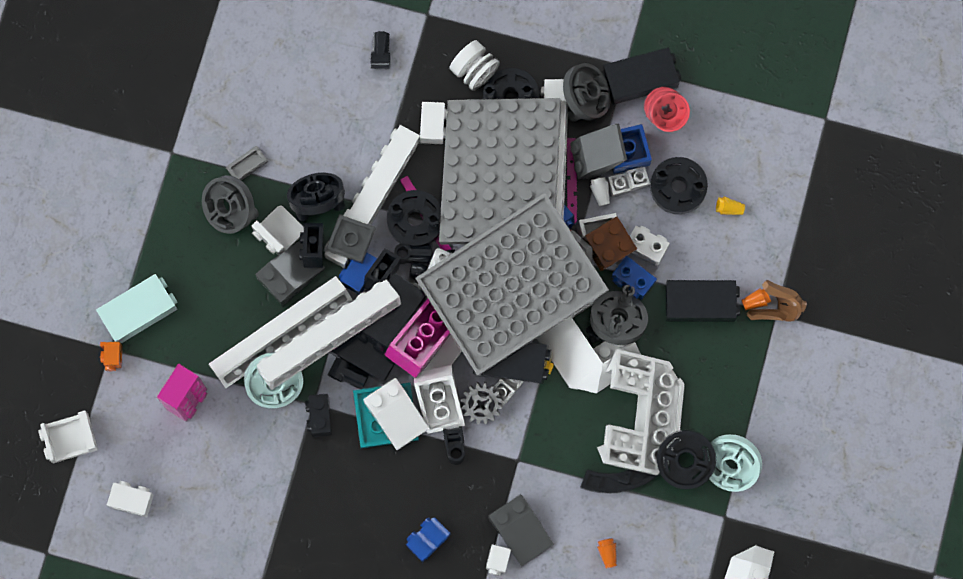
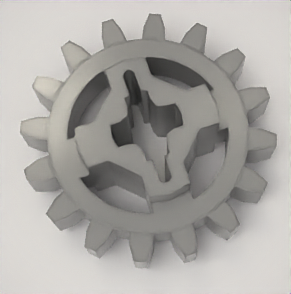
[461,382,503,424]

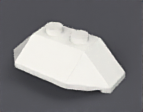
[725,545,774,579]

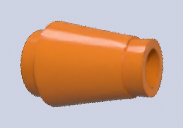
[741,288,771,310]
[597,538,617,568]

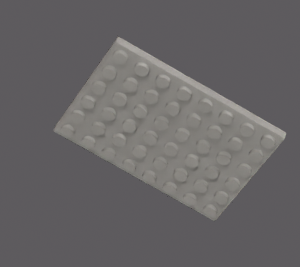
[439,98,561,244]
[415,193,609,376]

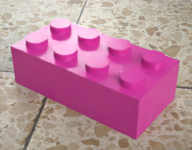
[385,299,451,378]
[157,364,207,421]

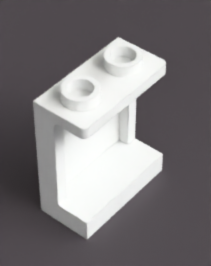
[39,411,98,463]

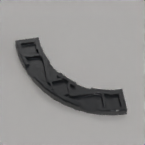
[580,469,660,494]

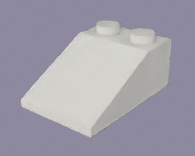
[414,365,465,434]
[363,378,429,450]

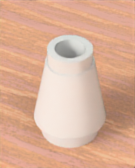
[590,177,610,206]

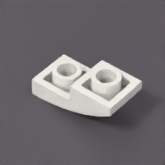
[606,166,650,197]
[493,378,524,406]

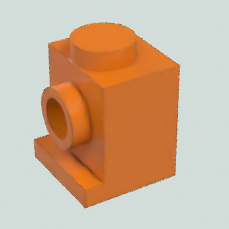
[100,342,122,371]

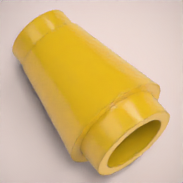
[716,196,745,215]

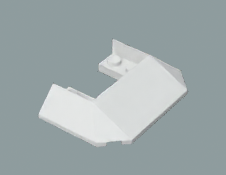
[536,300,641,394]
[597,349,685,475]

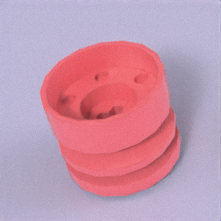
[644,87,690,132]

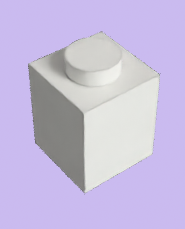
[486,545,511,576]

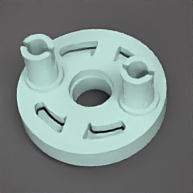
[244,353,303,408]
[703,434,762,492]

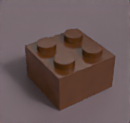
[582,216,637,271]

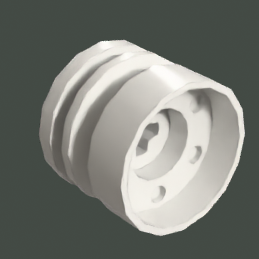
[450,40,500,91]

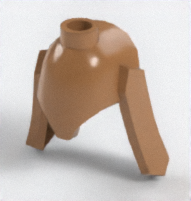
[747,280,807,322]

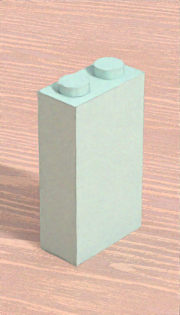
[96,274,178,343]

